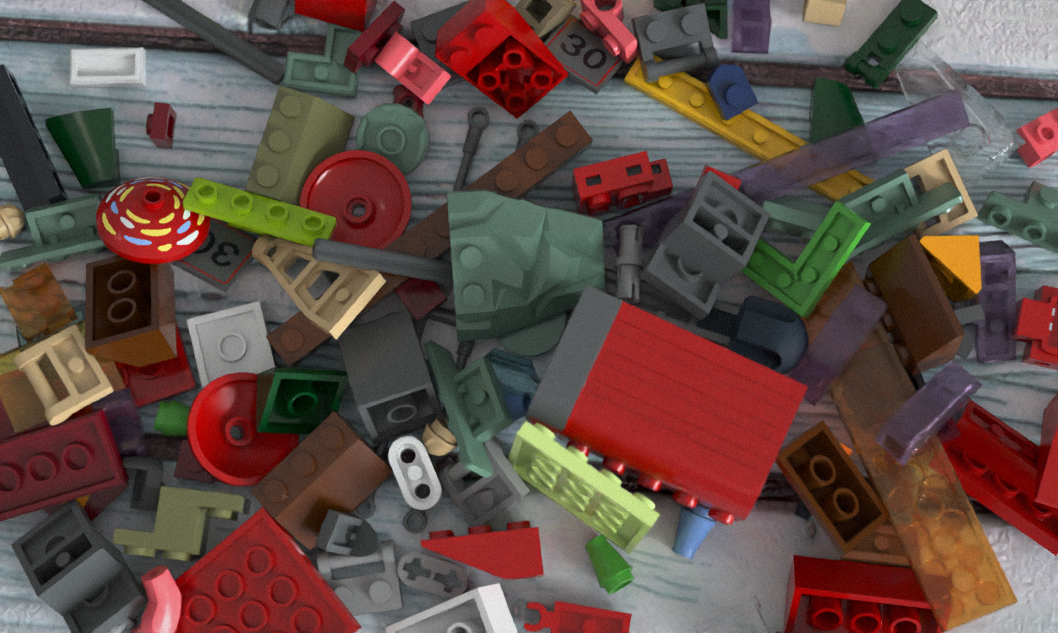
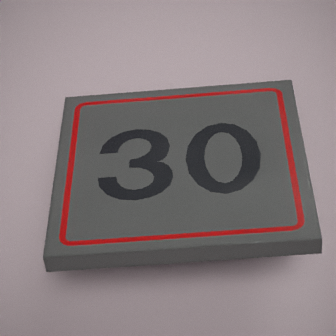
[544,14,624,95]
[170,217,258,293]

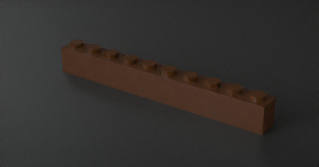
[266,111,593,368]

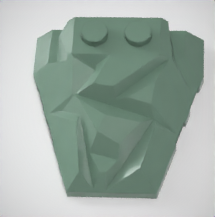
[447,189,606,341]

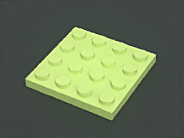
[508,421,660,554]

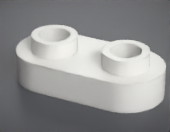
[388,436,442,511]

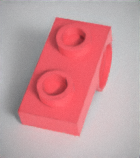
[580,0,638,64]
[373,32,451,105]
[1008,108,1058,168]

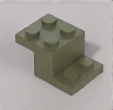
[112,486,251,562]

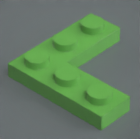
[741,201,871,318]

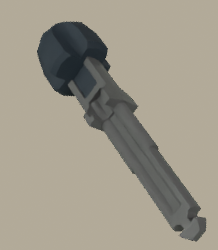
[604,267,809,375]

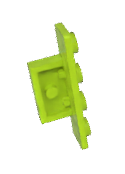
[183,177,336,247]

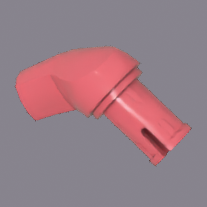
[130,565,181,633]

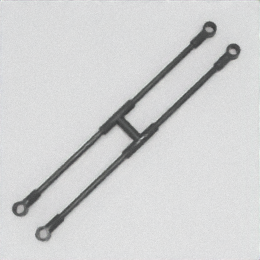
[353,107,539,534]

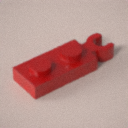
[524,601,632,633]

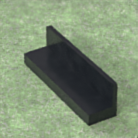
[0,64,69,213]

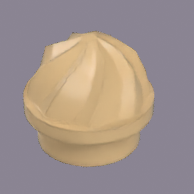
[0,204,25,241]
[422,416,458,456]

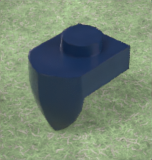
[705,65,759,120]

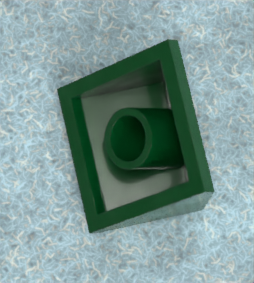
[256,367,348,435]

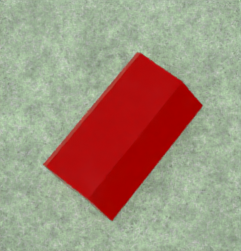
[927,399,1058,556]

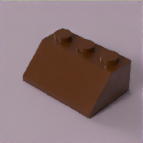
[862,234,965,376]
[85,255,177,367]
[250,411,394,551]
[775,420,891,557]

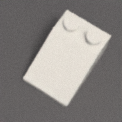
[385,583,518,633]

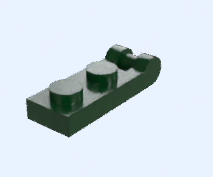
[844,0,938,89]

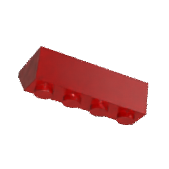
[783,555,952,633]

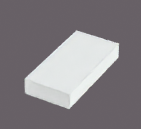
[70,47,146,88]

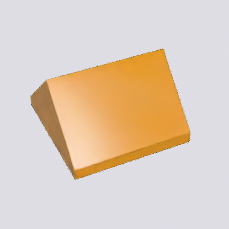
[919,235,982,303]

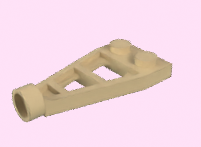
[252,234,386,340]

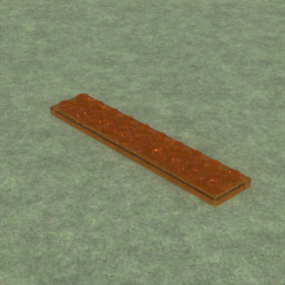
[798,260,1018,633]

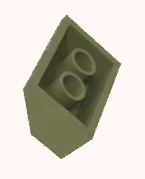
[245,86,355,207]

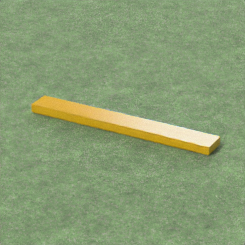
[624,54,874,203]

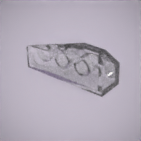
[894,41,1026,190]

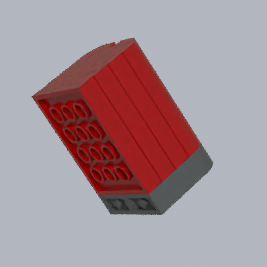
[526,284,808,525]

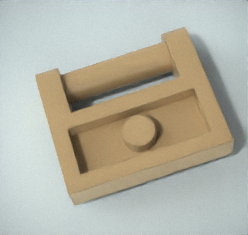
[903,148,978,241]
[14,324,113,425]

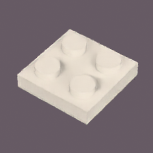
[186,301,277,389]

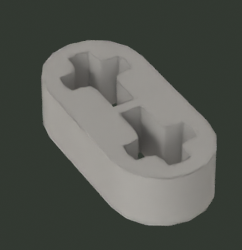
[397,552,469,599]

